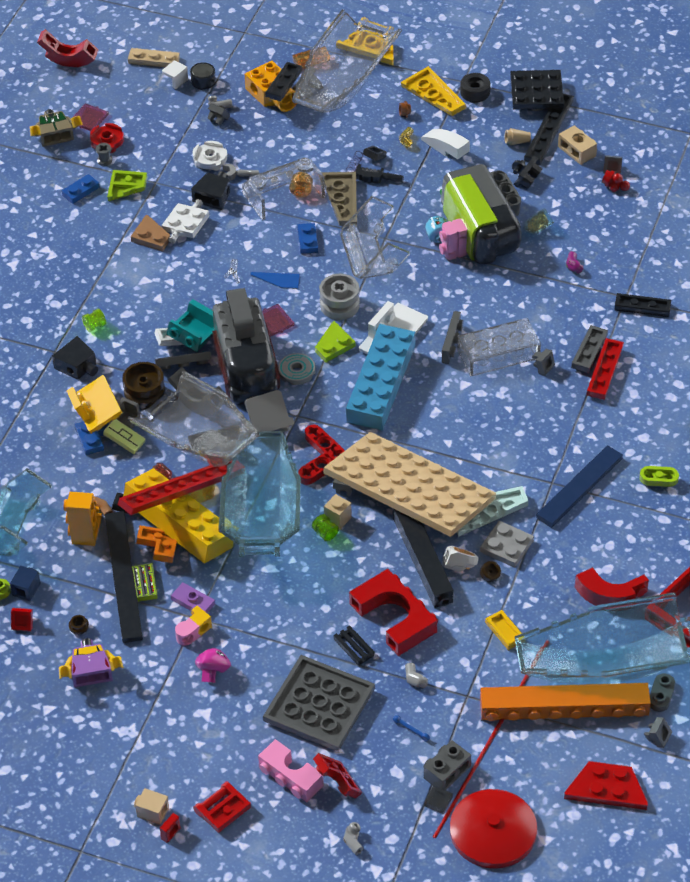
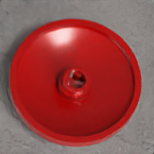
[450,789,537,869]

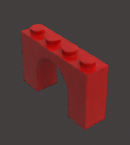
[349,569,438,656]

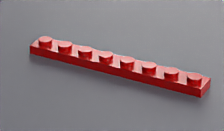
[118,458,243,515]

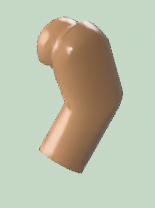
[94,496,113,516]

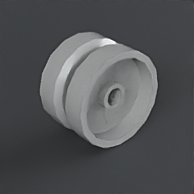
[319,273,360,320]

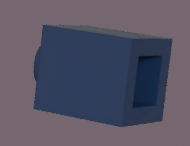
[10,566,41,601]

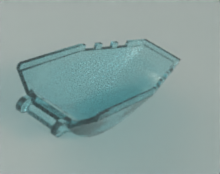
[219,431,301,557]
[515,593,690,684]

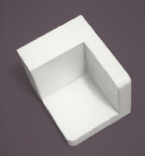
[162,60,188,89]

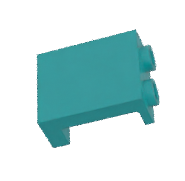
[166,299,215,352]

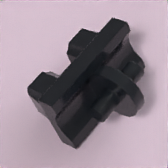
[512,156,543,189]

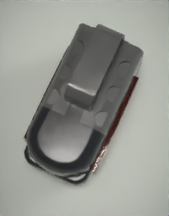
[212,288,280,404]

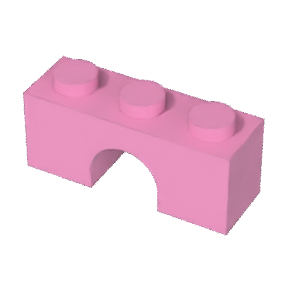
[258,739,324,802]

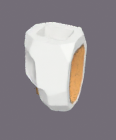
[442,546,478,572]

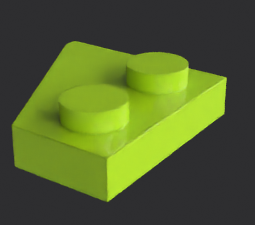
[315,321,356,363]

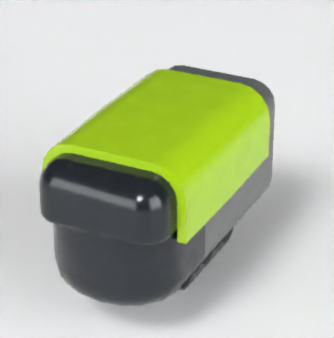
[441,164,522,265]

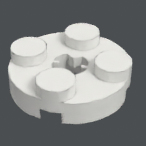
[193,141,227,171]

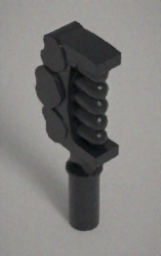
[355,164,404,183]

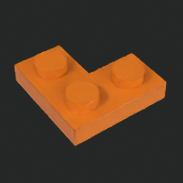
[136,525,177,563]

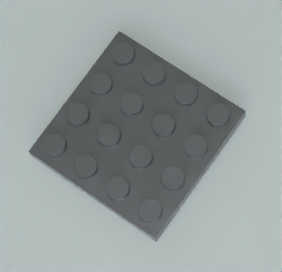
[263,655,375,751]

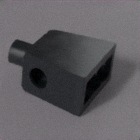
[191,171,230,210]
[52,336,98,379]

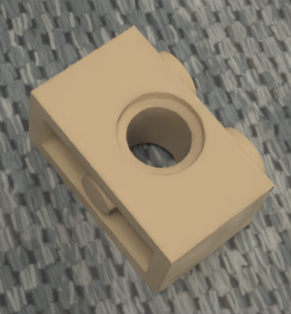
[558,125,597,165]

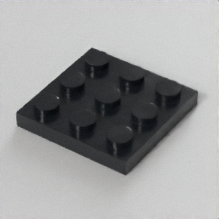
[510,70,564,110]

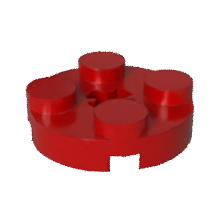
[90,123,124,153]

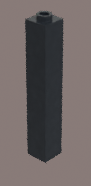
[393,508,454,608]

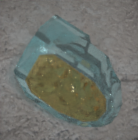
[524,208,554,234]

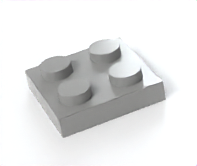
[480,521,534,568]

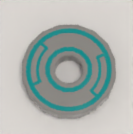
[278,353,316,385]

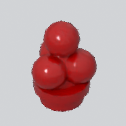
[601,170,630,192]

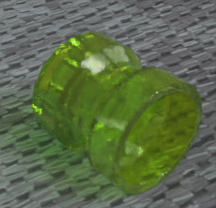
[81,308,106,332]
[311,514,339,541]

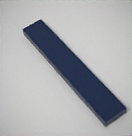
[536,445,623,528]

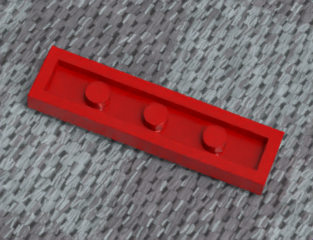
[586,338,624,400]

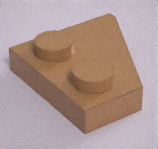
[131,215,170,251]

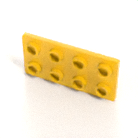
[67,375,122,433]

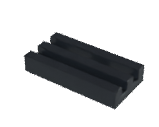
[333,625,375,666]

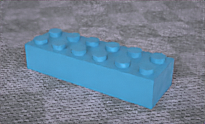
[346,324,416,431]

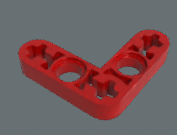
[298,424,345,485]

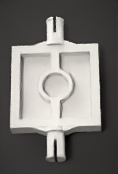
[162,199,210,244]

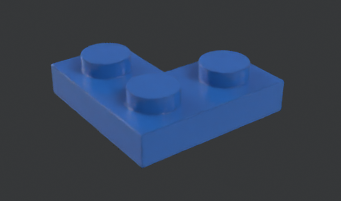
[74,421,112,456]

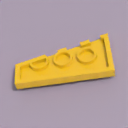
[401,66,466,116]

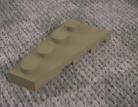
[321,172,357,226]

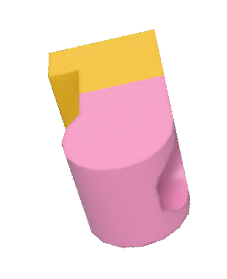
[175,605,212,646]

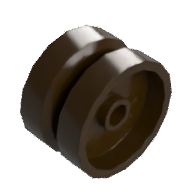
[122,362,165,410]

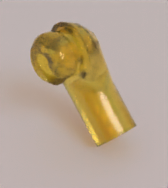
[399,127,414,148]

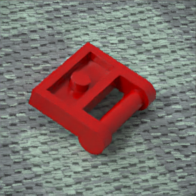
[193,781,251,833]

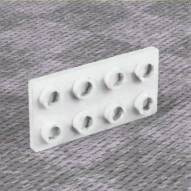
[359,301,428,354]

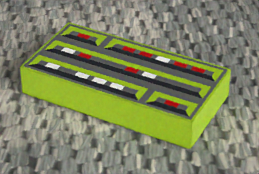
[132,563,158,602]

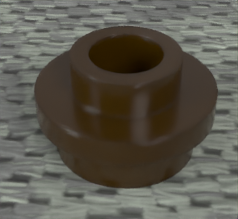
[69,615,89,634]

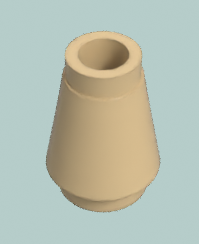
[504,128,531,145]

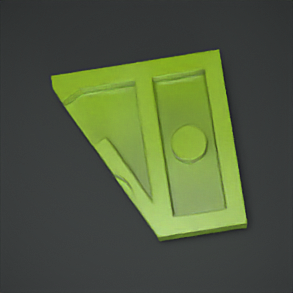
[107,170,148,201]

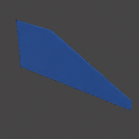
[250,272,300,288]

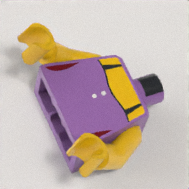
[59,638,124,687]

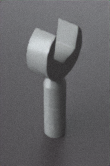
[223,164,259,180]

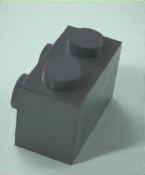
[423,740,471,793]

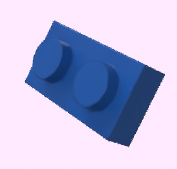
[61,174,100,204]
[297,223,318,254]

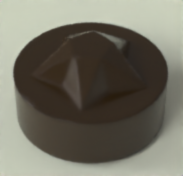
[480,561,501,582]

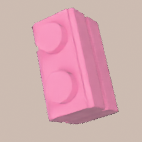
[439,218,467,260]

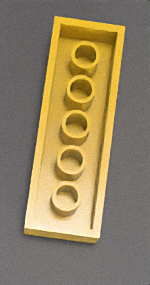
[123,468,236,564]

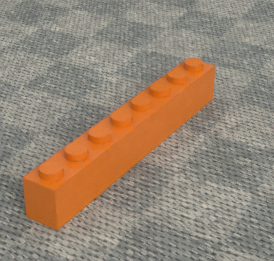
[480,683,651,721]

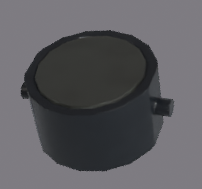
[190,62,216,90]

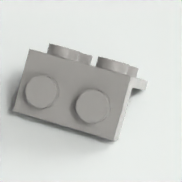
[245,390,294,438]

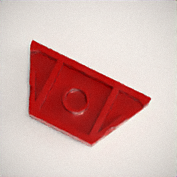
[564,761,648,810]

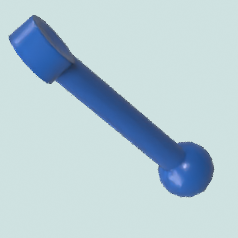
[393,715,430,742]

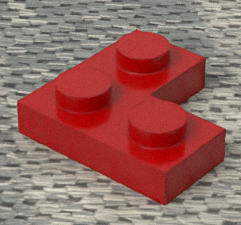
[313,753,362,798]

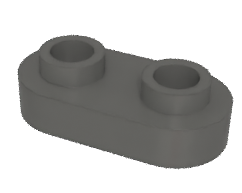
[650,673,675,712]

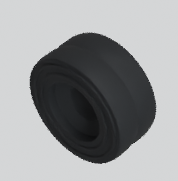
[460,73,491,102]

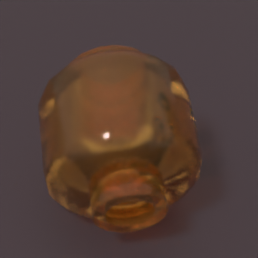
[289,172,313,198]

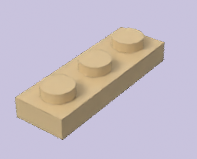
[128,48,180,67]

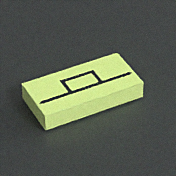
[103,419,146,454]

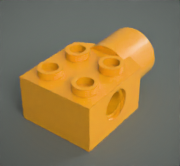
[244,61,299,112]

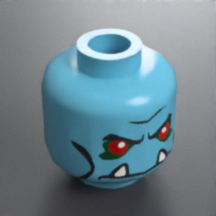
[425,216,447,243]

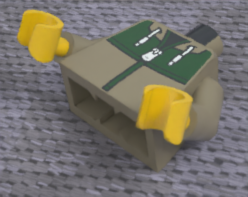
[29,109,83,147]

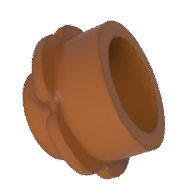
[399,101,411,118]

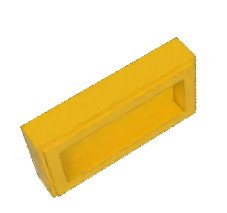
[485,610,525,650]

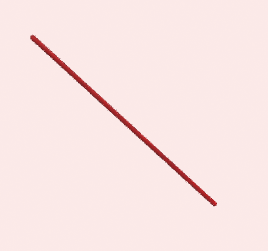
[433,639,549,838]

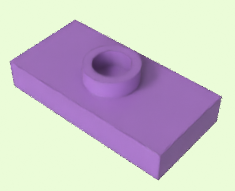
[171,582,215,613]

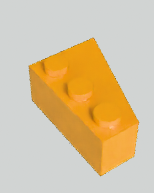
[63,491,102,546]

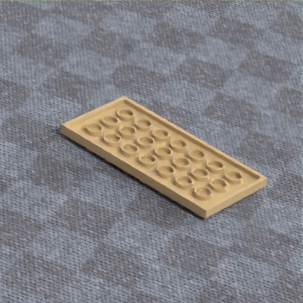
[324,432,496,537]

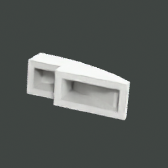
[421,129,470,160]

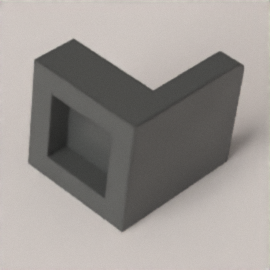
[117,397,141,429]

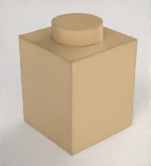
[324,494,352,530]
[134,788,169,825]

